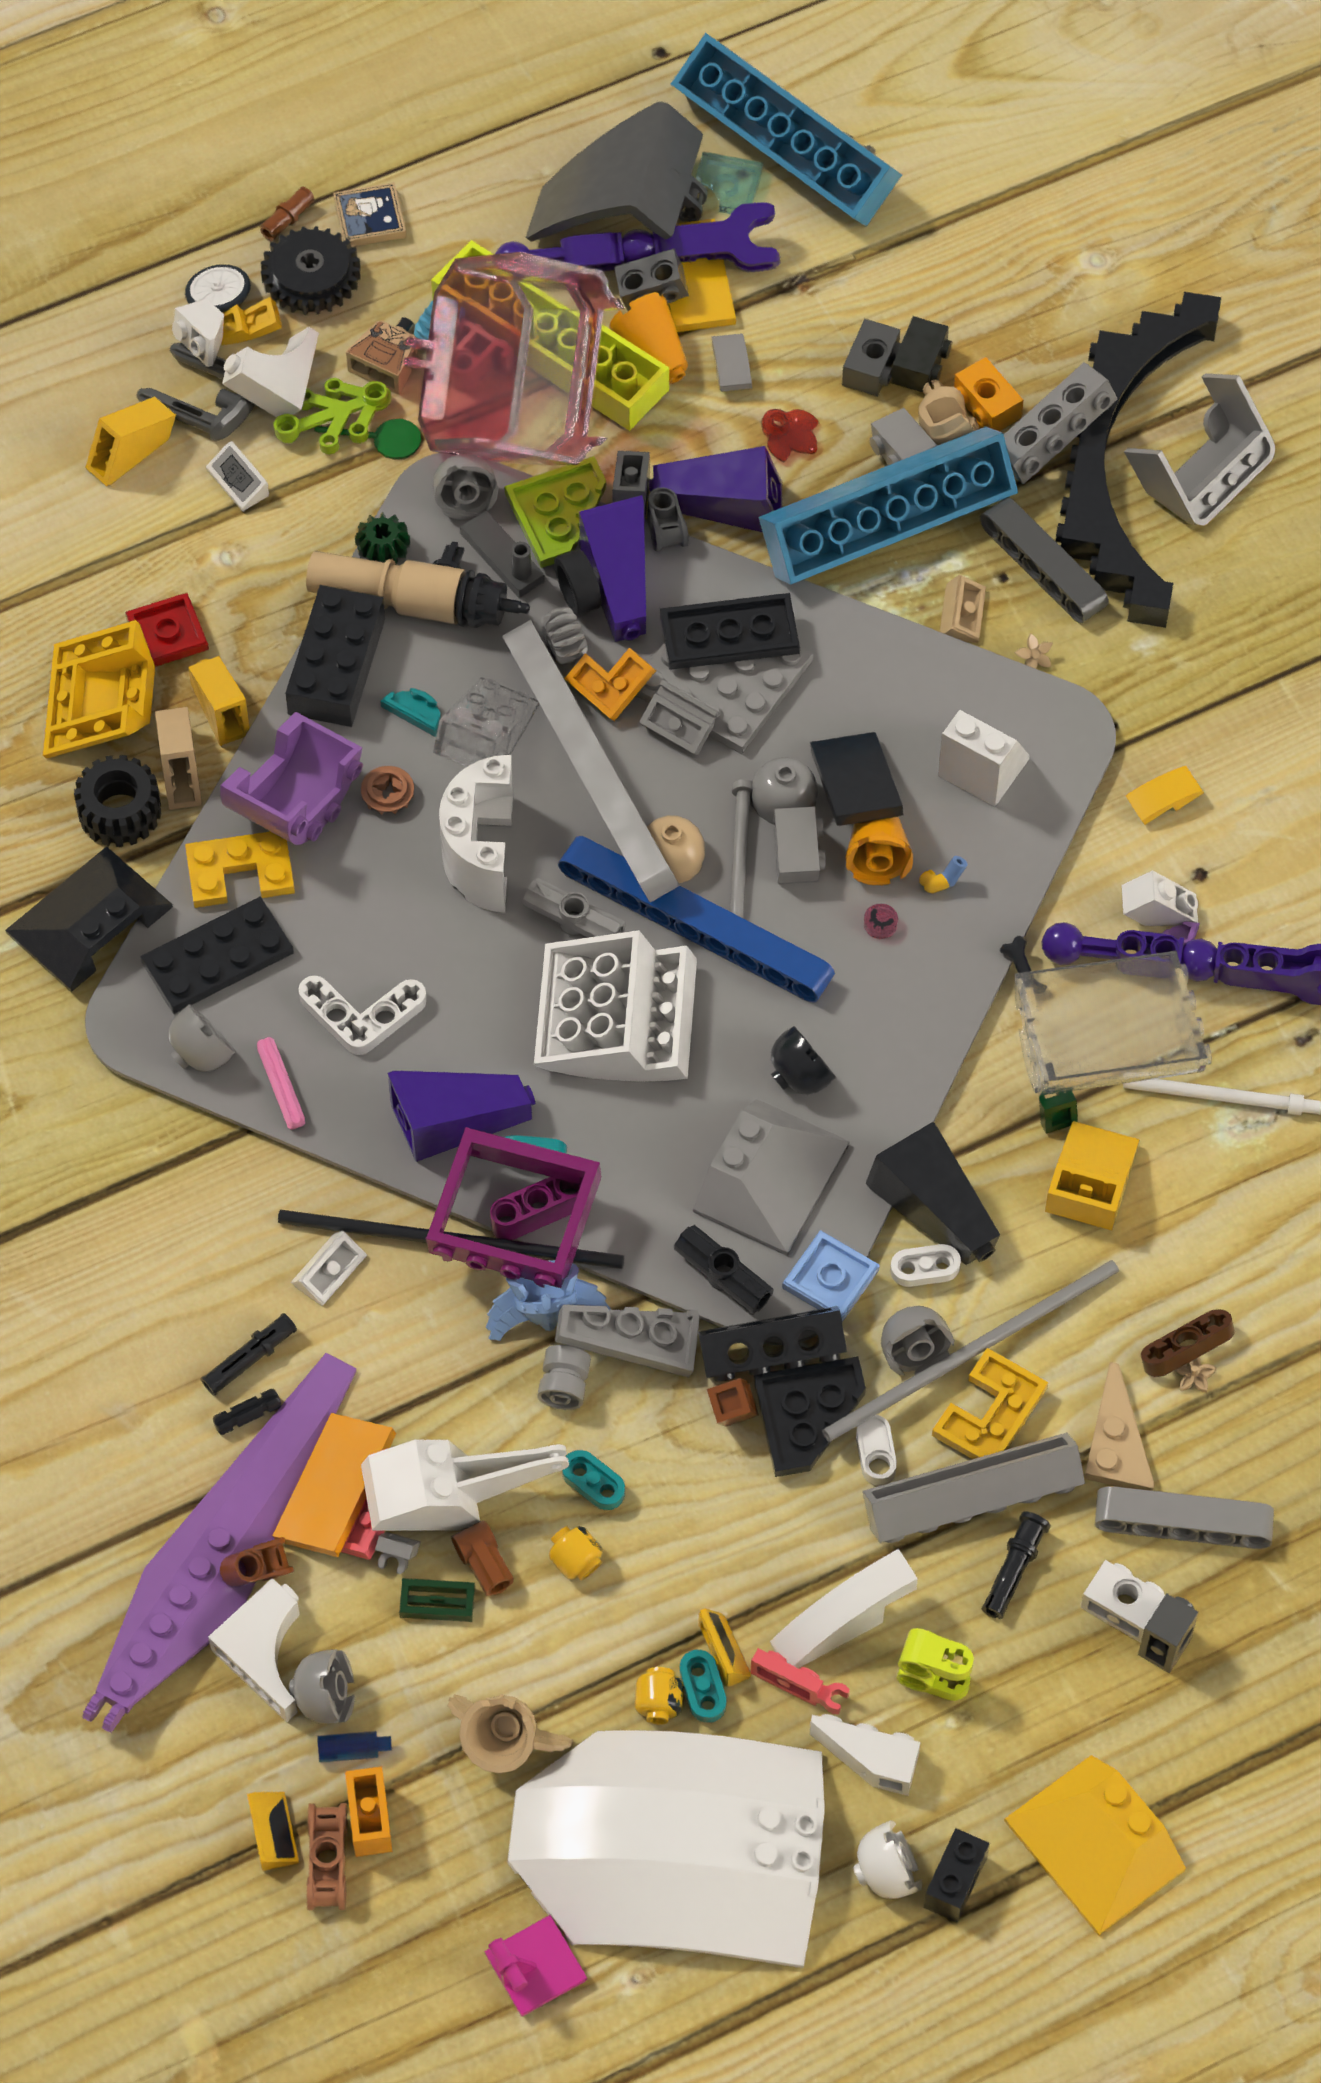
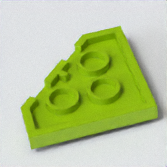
[504,456,607,568]

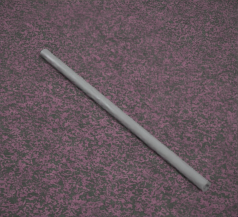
[822,1260,1119,1442]

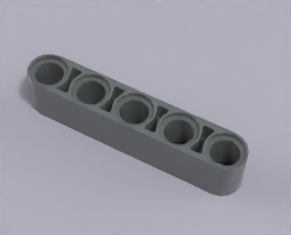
[980,497,1109,624]

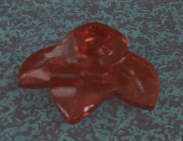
[761,409,819,462]

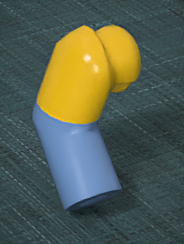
[919,856,968,894]

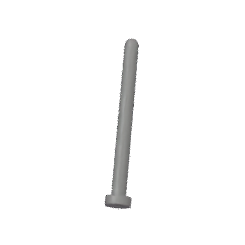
[730,779,753,918]

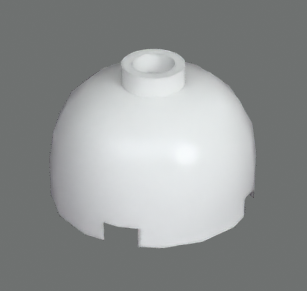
[854,1821,922,1899]

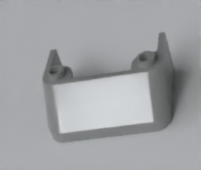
[1124,373,1275,525]

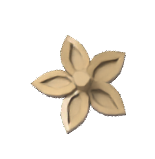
[1014,634,1053,669]
[1175,1357,1216,1393]

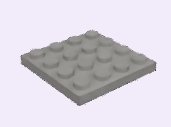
[636,593,813,754]

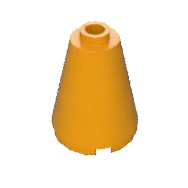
[609,292,688,384]
[845,817,913,885]

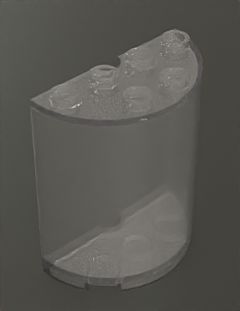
[1015,951,1212,1096]

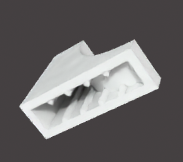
[222,327,319,418]
[208,1578,300,1722]

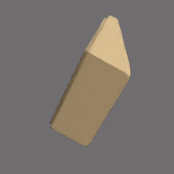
[940,574,986,643]

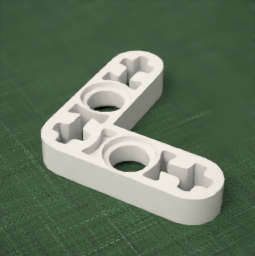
[298,976,427,1055]

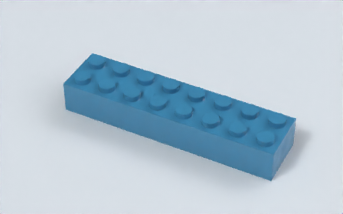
[671,33,902,226]
[759,427,1018,584]

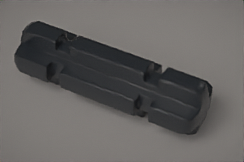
[213,1389,281,1435]

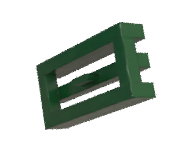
[399,1578,475,1622]

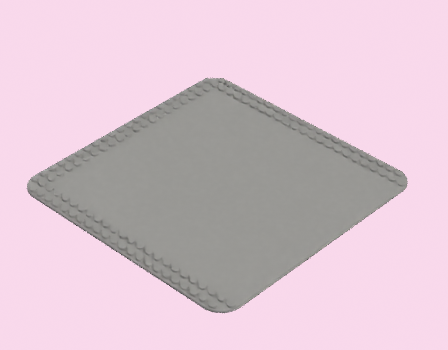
[85,451,1116,1345]

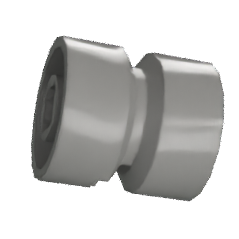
[537,1345,591,1410]

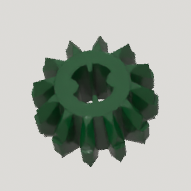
[355,511,411,565]

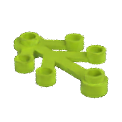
[273,378,392,455]

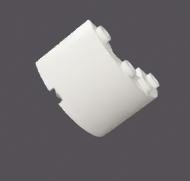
[439,755,514,913]

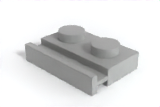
[639,680,721,755]

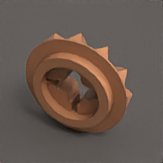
[361,766,414,815]

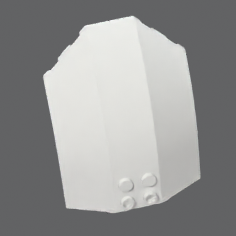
[507,1730,825,1968]

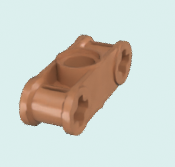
[307,1803,347,1910]

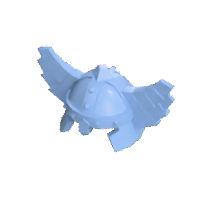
[486,1260,611,1341]

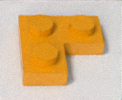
[564,648,657,722]

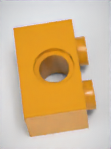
[954,357,1024,431]
[345,1766,393,1857]

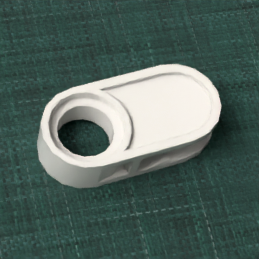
[856,1415,896,1486]

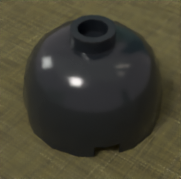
[771,1026,836,1095]

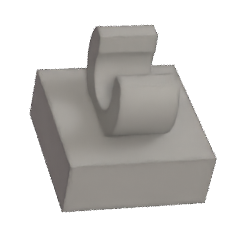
[375,1531,420,1574]

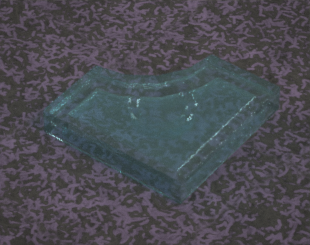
[696,152,763,214]

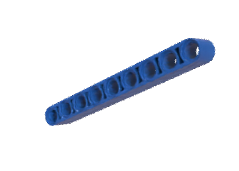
[558,836,835,1002]

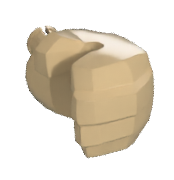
[918,380,980,446]

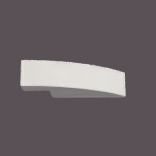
[770,1549,918,1668]

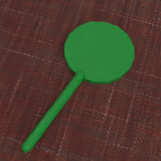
[314,419,421,459]

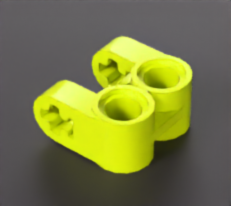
[896,1628,974,1701]

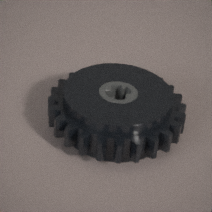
[261,226,361,315]

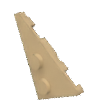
[1084,1362,1154,1491]

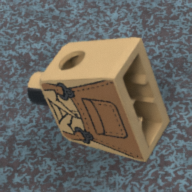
[346,317,418,395]

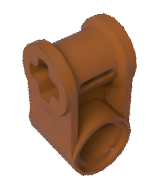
[220,1537,294,1587]

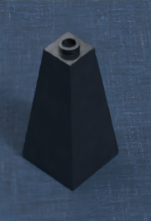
[866,1122,1000,1265]

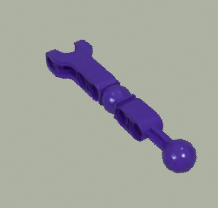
[495,202,781,275]
[1041,922,1321,1005]

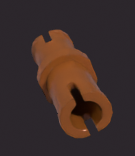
[260,186,314,241]

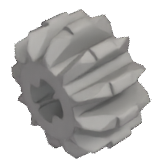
[540,607,588,664]

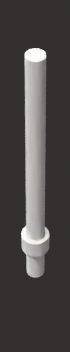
[1123,1074,1321,1116]

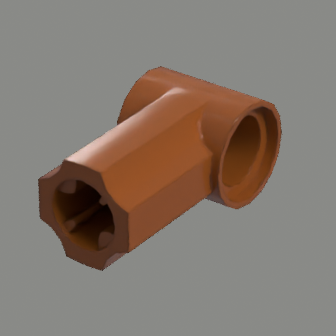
[451,1520,514,1596]

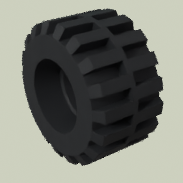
[74,755,162,847]

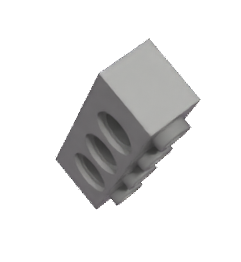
[1004,362,1118,484]

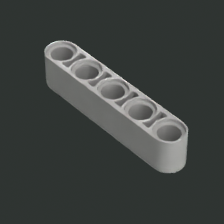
[1095,1486,1274,1549]

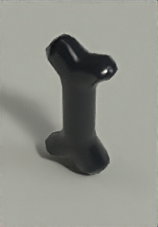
[1000,935,1047,1001]

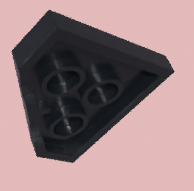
[754,1356,866,1477]

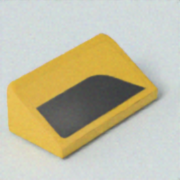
[698,1608,751,1687]
[247,1792,299,1871]

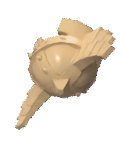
[448,1694,573,1773]

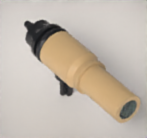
[306,541,530,628]

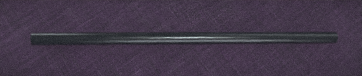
[278,1209,624,1269]

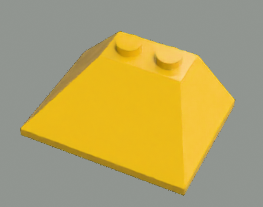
[43,620,155,759]
[1004,1755,1186,1936]

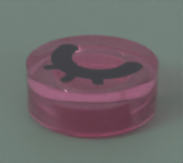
[864,904,898,939]

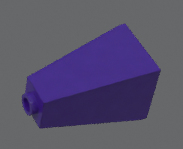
[649,446,783,533]
[579,495,646,642]
[388,1071,536,1162]

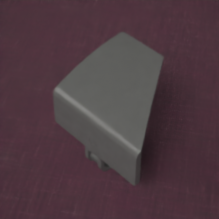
[526,102,708,242]

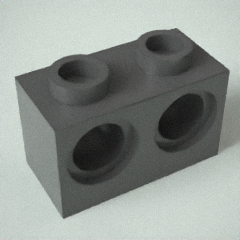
[615,249,689,311]

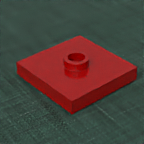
[125,593,209,667]

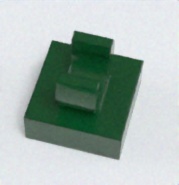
[1039,1088,1078,1134]

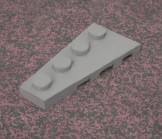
[555,1305,700,1377]

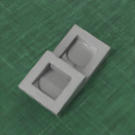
[712,333,752,392]

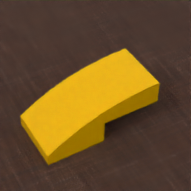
[221,297,282,346]
[1125,766,1204,825]

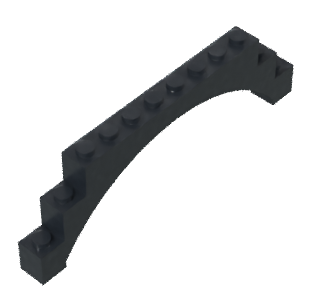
[1055,292,1221,628]

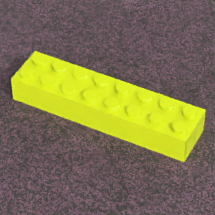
[431,240,669,431]

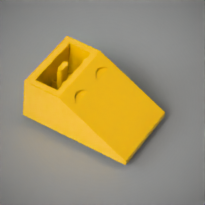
[1045,1121,1140,1231]

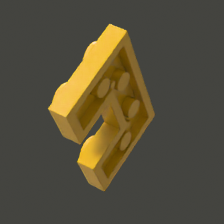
[185,831,295,908]
[932,1348,1049,1459]

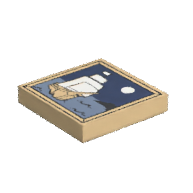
[333,182,406,247]

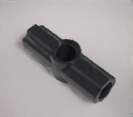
[674,1224,774,1314]

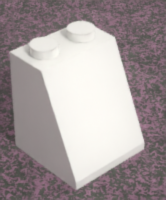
[938,710,1030,807]

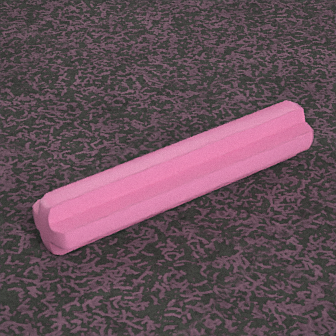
[257,1037,305,1130]

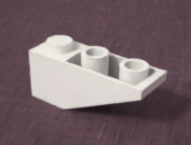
[810,1714,921,1796]

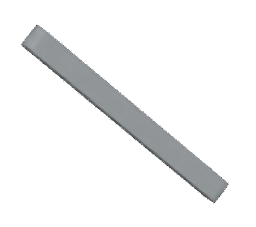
[502,620,680,902]

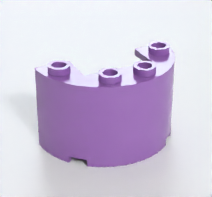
[220,712,363,845]

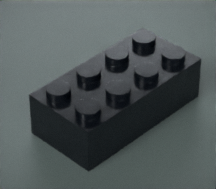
[285,585,385,727]

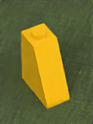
[85,397,176,486]
[188,656,250,746]

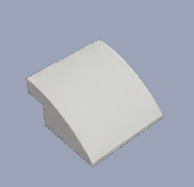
[534,930,697,1082]

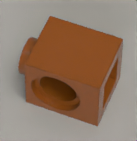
[707,1378,759,1427]

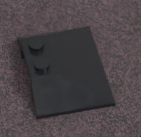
[5,846,173,992]

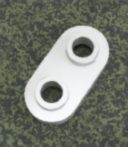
[890,1244,961,1287]

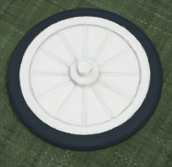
[185,264,251,312]

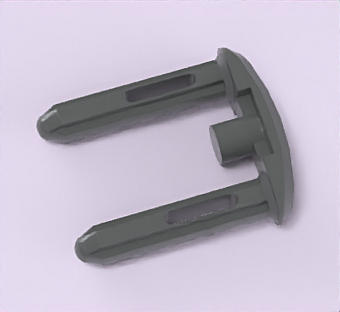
[136,343,255,441]

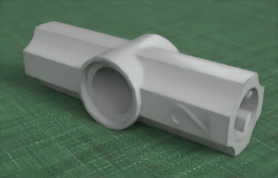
[523,878,626,938]

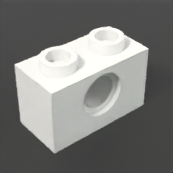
[1080,1560,1165,1643]

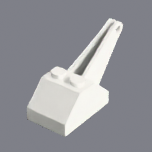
[361,1440,569,1531]

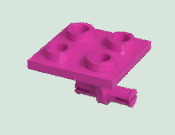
[484,1915,587,2017]

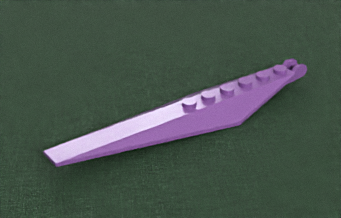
[82,1353,357,1732]

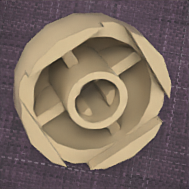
[647,815,705,883]

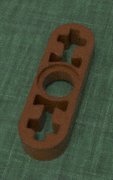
[1141,1309,1235,1377]

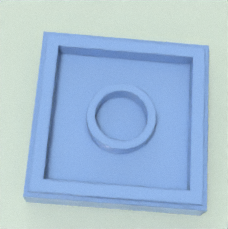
[782,1230,880,1322]

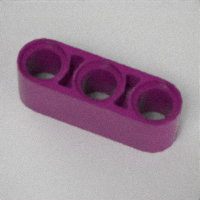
[490,1177,581,1240]

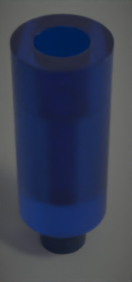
[317,1731,392,1763]

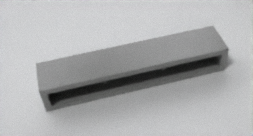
[862,1433,1085,1543]

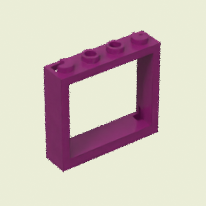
[426,1127,602,1288]

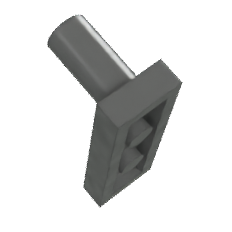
[460,510,545,598]

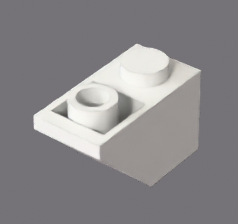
[172,299,224,367]
[1121,870,1198,926]

